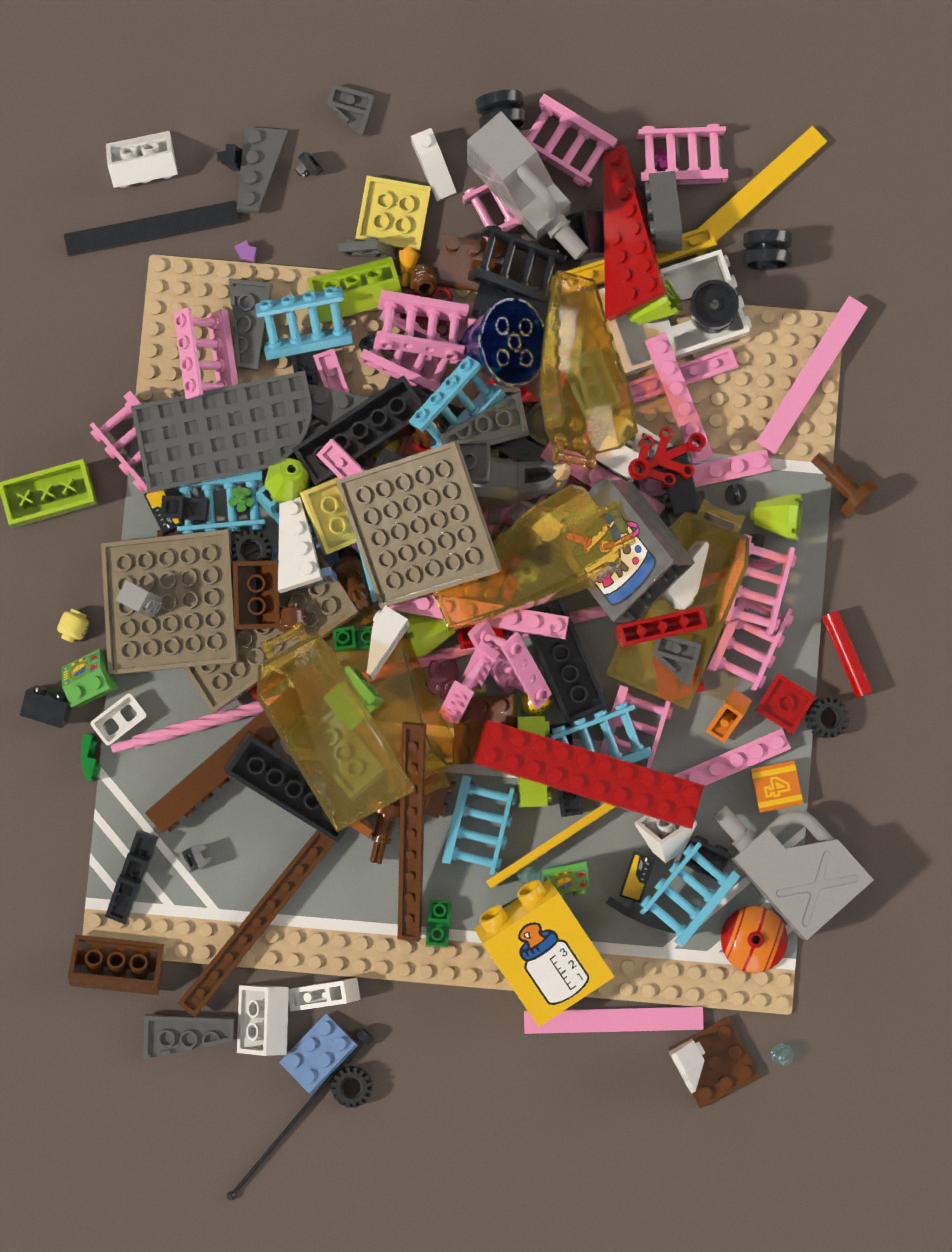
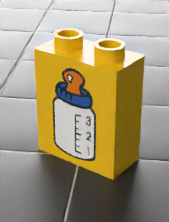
[474,878,614,1027]

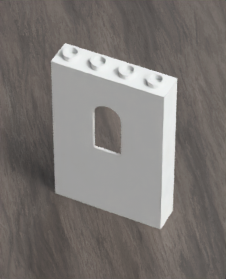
[595,249,752,377]

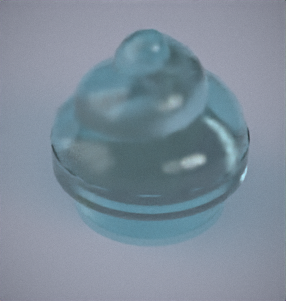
[517,866,541,885]
[771,1043,793,1066]

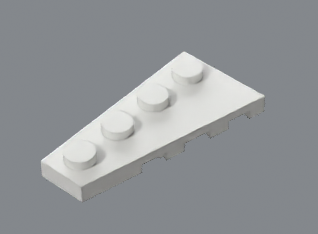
[278,497,323,593]

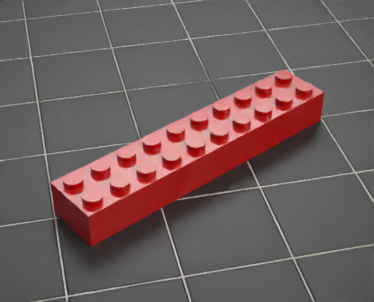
[473,720,705,829]

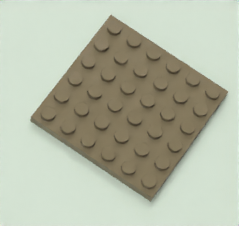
[336,440,502,608]
[101,529,239,675]

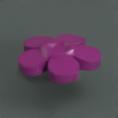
[645,148,668,169]

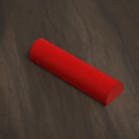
[615,606,708,647]
[821,610,872,698]

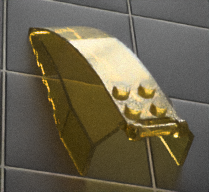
[540,270,638,470]
[433,484,636,631]

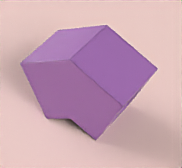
[234,240,257,263]

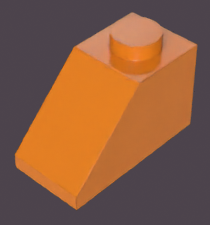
[706,688,752,743]

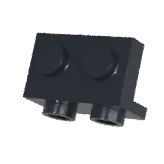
[679,835,732,881]

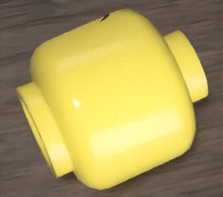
[57,609,90,643]

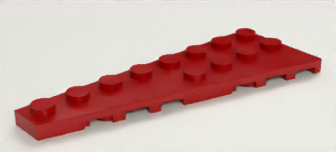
[603,144,667,321]

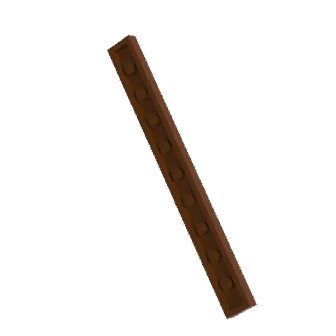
[397,721,426,942]
[177,830,336,1017]

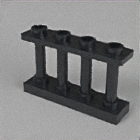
[467,225,567,305]

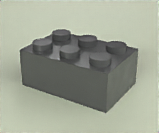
[645,171,682,253]

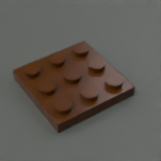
[454,694,517,765]
[669,1017,760,1109]

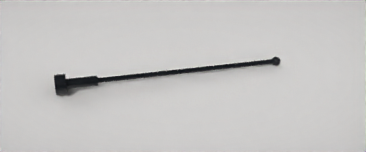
[227,1027,375,1200]

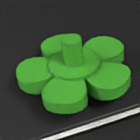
[228,488,254,512]

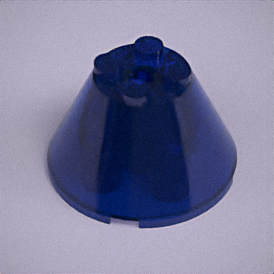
[459,298,547,387]

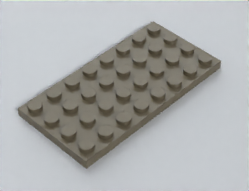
[184,541,360,714]

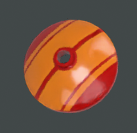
[721,906,788,973]

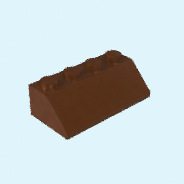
[68,934,164,996]

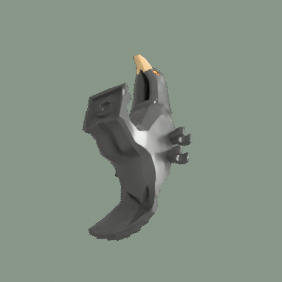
[374,440,571,525]

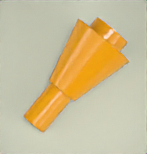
[399,247,420,289]

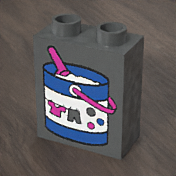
[551,478,695,622]

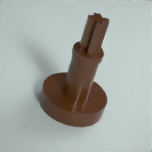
[811,452,879,518]
[332,556,370,609]
[367,791,400,864]

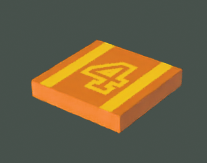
[750,760,804,813]

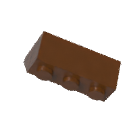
[437,234,508,292]
[233,560,280,630]

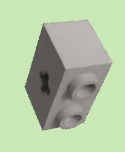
[116,580,162,617]

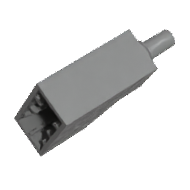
[467,111,589,260]
[713,805,874,940]

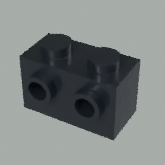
[19,685,72,728]

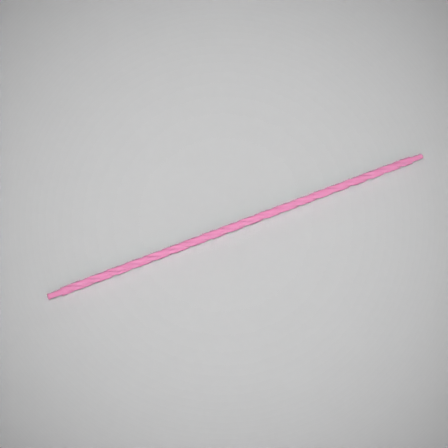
[111,553,795,753]

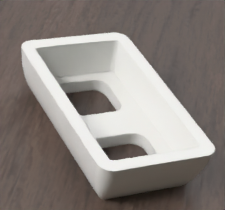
[91,693,146,745]

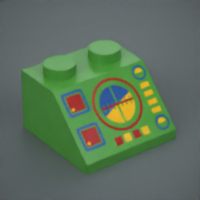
[62,648,119,707]
[541,861,591,898]

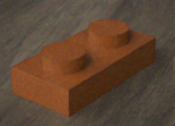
[349,817,374,838]

